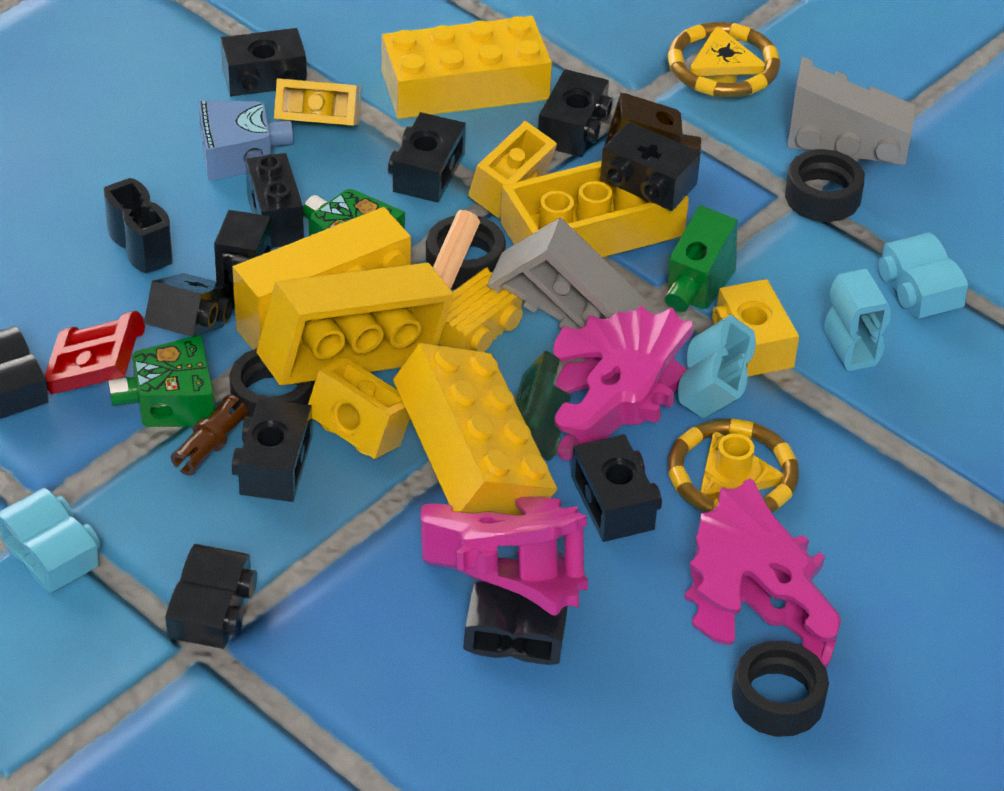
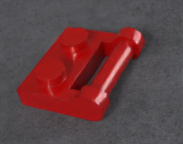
[44,311,145,394]

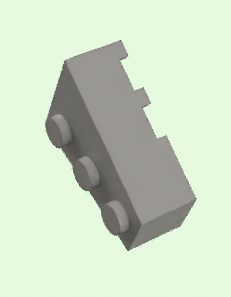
[787,56,915,166]
[487,217,648,329]

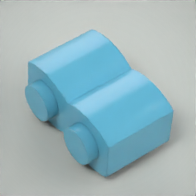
[878,233,968,319]
[824,269,891,372]
[678,315,756,419]
[0,488,100,593]

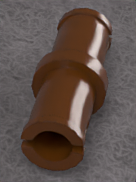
[170,395,248,476]

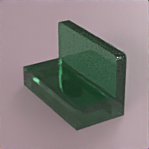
[515,350,571,461]

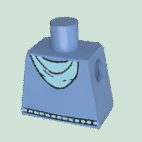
[198,100,293,181]

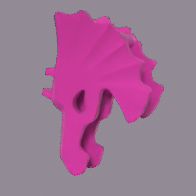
[553,305,693,461]
[685,478,841,668]
[421,497,588,616]

